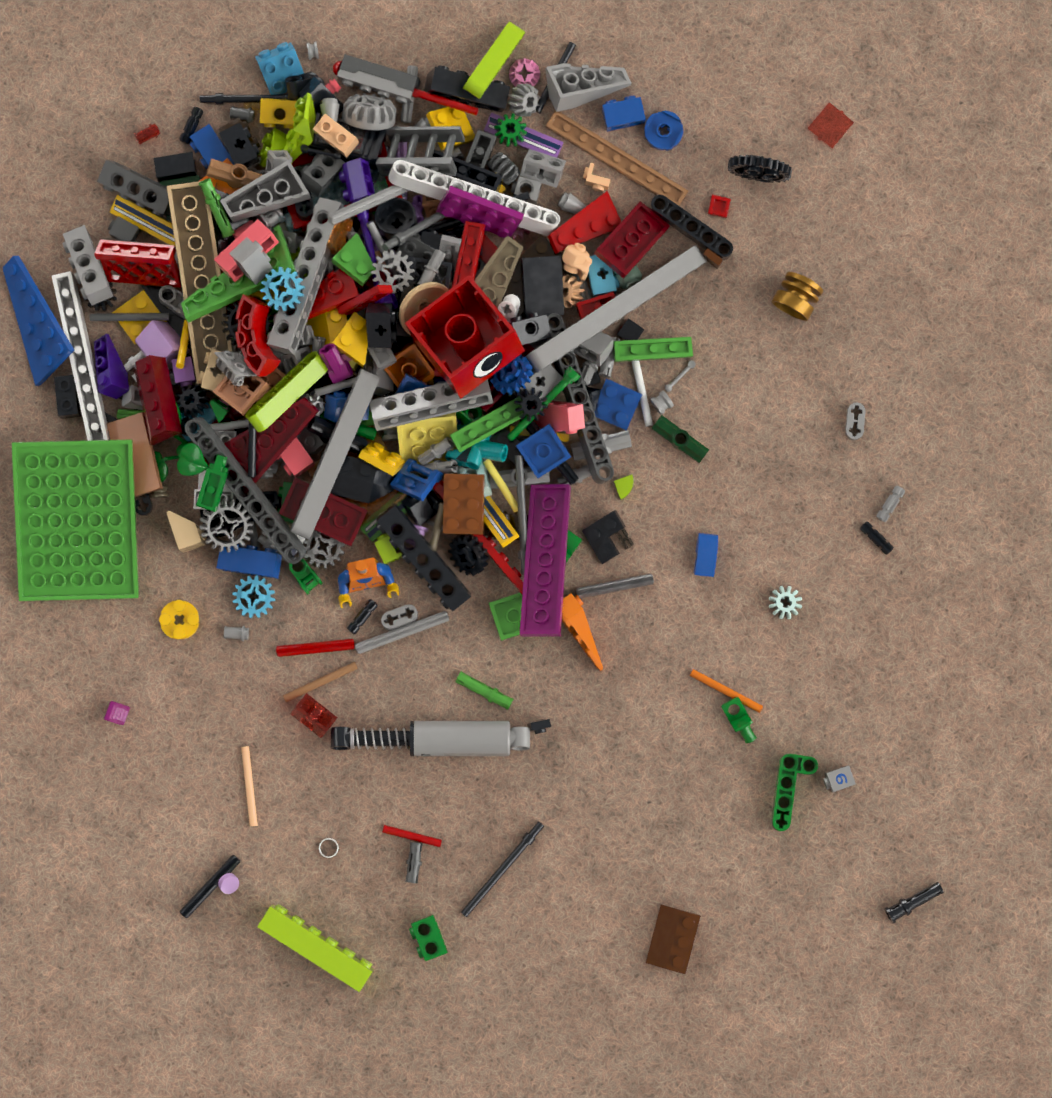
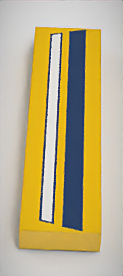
[110,195,176,247]
[484,496,519,548]

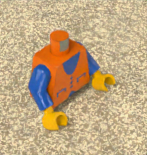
[338,558,399,608]

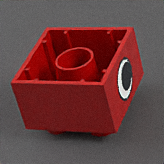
[405,275,525,399]

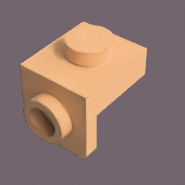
[583,163,611,192]

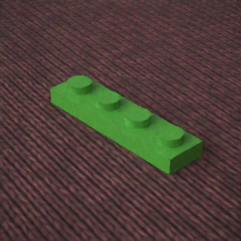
[613,337,693,362]
[450,397,527,453]

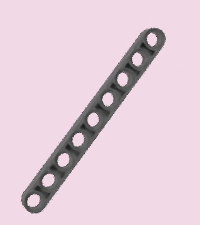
[546,313,614,484]
[185,417,306,564]

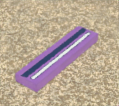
[484,113,563,158]

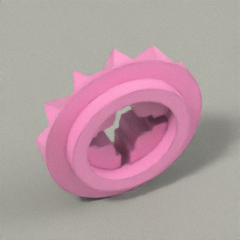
[509,58,540,87]

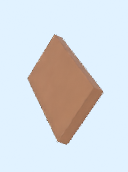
[107,412,163,497]

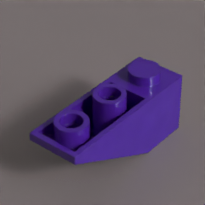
[94,333,129,399]

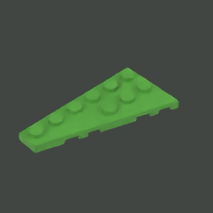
[181,224,296,323]

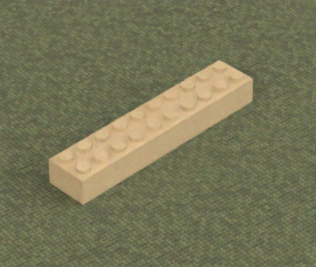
[167,181,233,384]

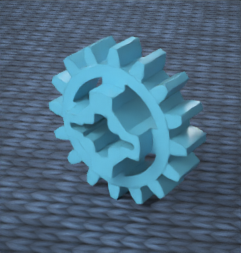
[260,267,305,311]
[232,575,276,618]

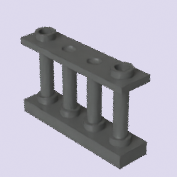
[376,126,465,176]

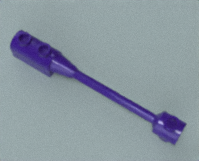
[339,158,398,309]

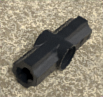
[307,415,368,455]

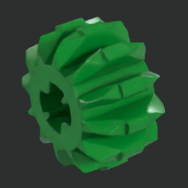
[494,113,527,147]

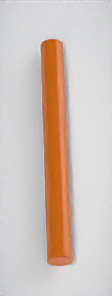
[689,669,763,713]

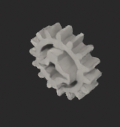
[371,250,415,293]
[303,530,345,569]

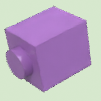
[171,356,196,388]

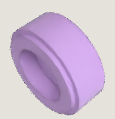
[218,873,239,894]

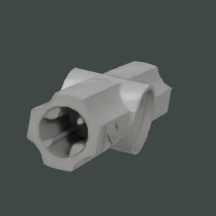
[570,430,632,461]
[489,467,550,489]

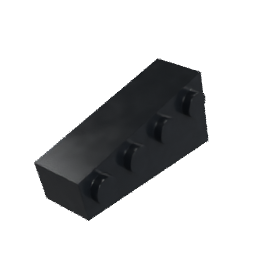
[424,65,510,112]

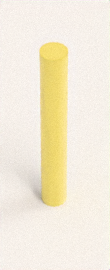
[483,459,518,513]

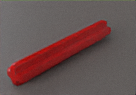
[276,639,355,657]

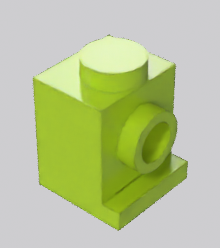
[374,533,402,564]

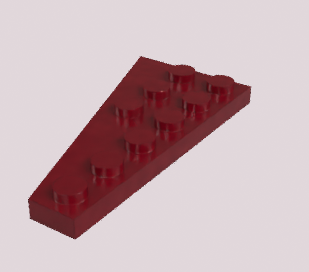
[203,397,319,494]

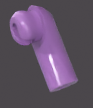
[411,195,424,223]

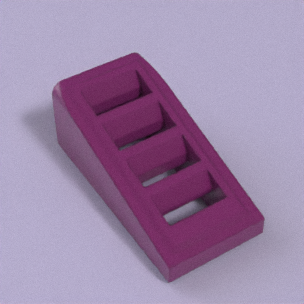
[104,701,130,725]

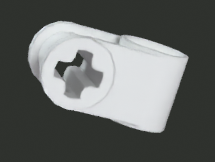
[498,294,520,322]

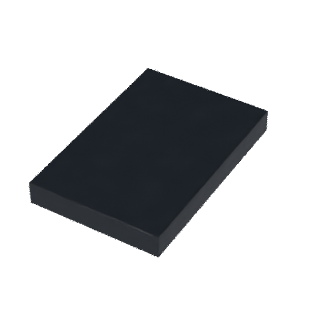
[521,255,564,318]

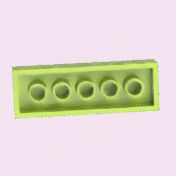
[257,904,374,992]

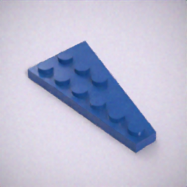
[2,256,75,386]

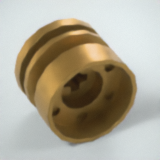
[771,272,823,321]

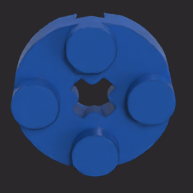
[644,111,683,151]

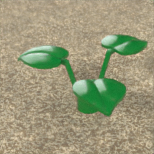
[154,403,209,482]

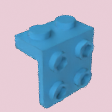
[255,42,304,95]

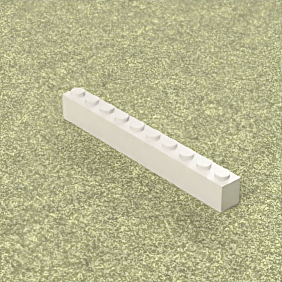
[52,271,110,440]

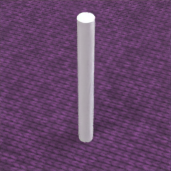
[631,361,653,427]

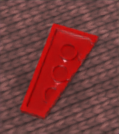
[547,191,621,254]

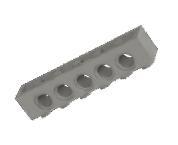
[370,379,493,431]

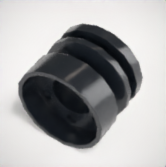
[374,197,419,250]

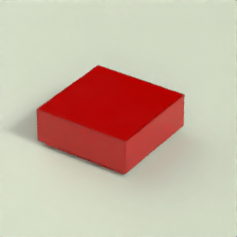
[707,194,731,219]

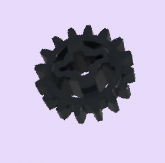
[448,534,489,576]

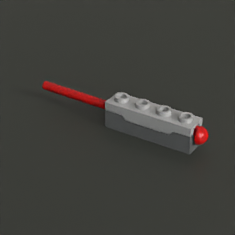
[333,54,478,116]

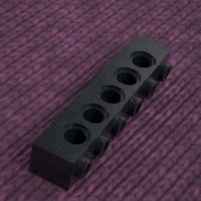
[376,503,471,611]

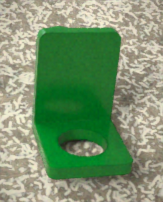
[721,697,757,743]

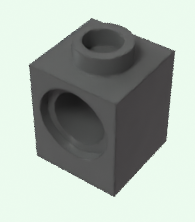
[108,216,141,242]

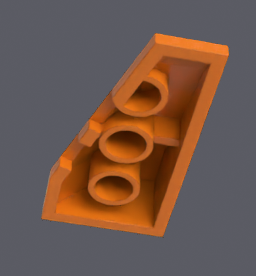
[562,593,603,671]

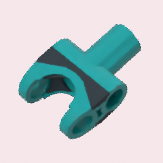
[445,425,508,470]

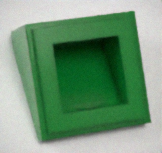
[210,398,231,423]

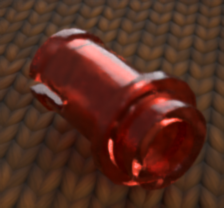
[134,123,161,145]

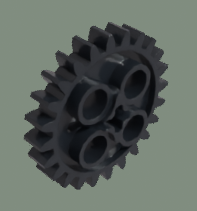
[727,155,792,183]

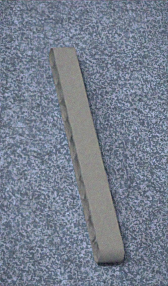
[526,245,707,373]

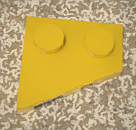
[331,312,368,367]

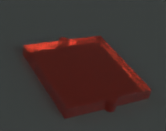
[807,102,854,149]

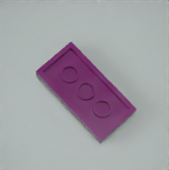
[436,186,524,238]

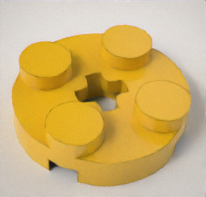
[159,600,199,640]

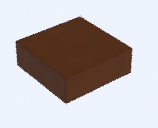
[703,248,723,269]

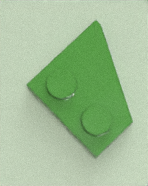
[331,233,375,286]

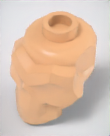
[562,243,592,281]

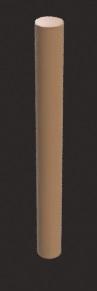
[283,662,358,703]

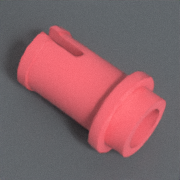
[321,79,341,101]

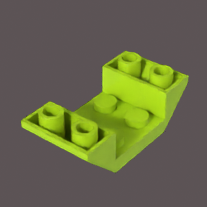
[260,93,316,167]

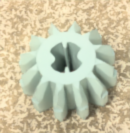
[769,586,802,619]

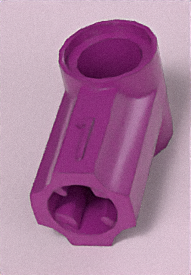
[319,343,353,384]

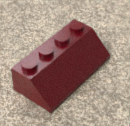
[134,355,182,445]

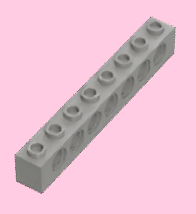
[267,197,344,356]

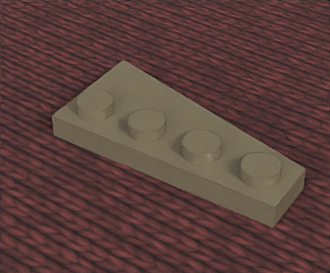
[474,235,524,309]

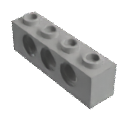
[62,225,113,305]

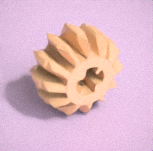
[562,275,585,308]

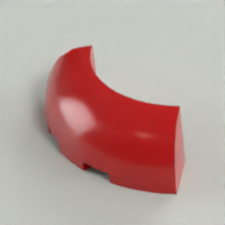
[235,294,281,377]

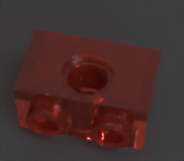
[290,693,338,738]

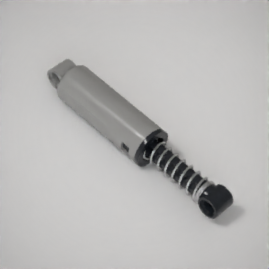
[330,721,530,756]

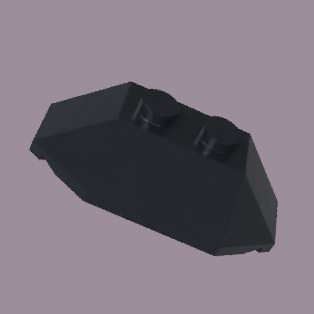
[319,452,399,504]

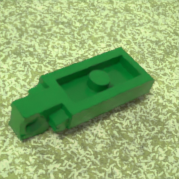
[196,455,228,512]

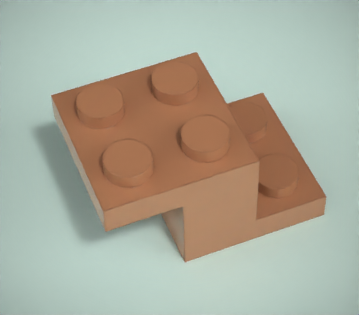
[213,368,286,416]

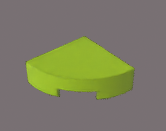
[614,475,634,500]

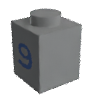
[823,765,856,792]

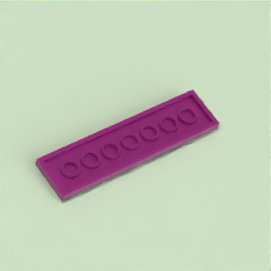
[520,484,571,637]

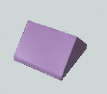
[135,320,190,364]

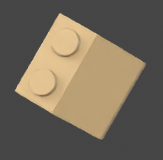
[166,511,207,553]

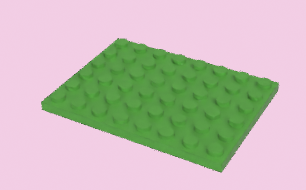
[12,439,139,601]

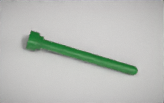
[507,366,581,441]

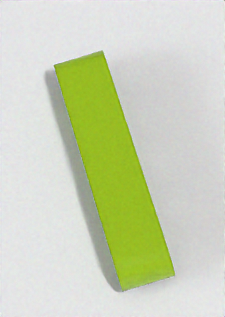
[463,21,525,99]
[245,351,328,432]

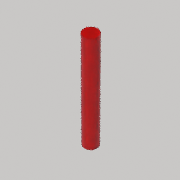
[382,825,442,847]

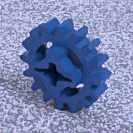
[490,354,533,395]

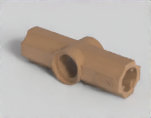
[206,159,262,189]

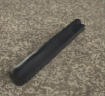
[180,855,240,918]

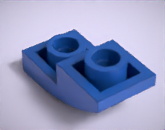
[693,533,718,577]

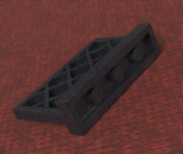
[394,256,452,338]

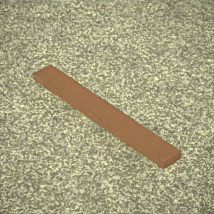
[545,111,688,206]

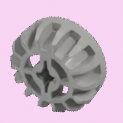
[342,93,396,130]

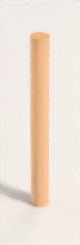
[241,746,258,826]

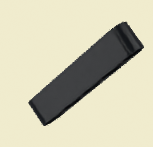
[650,195,733,260]

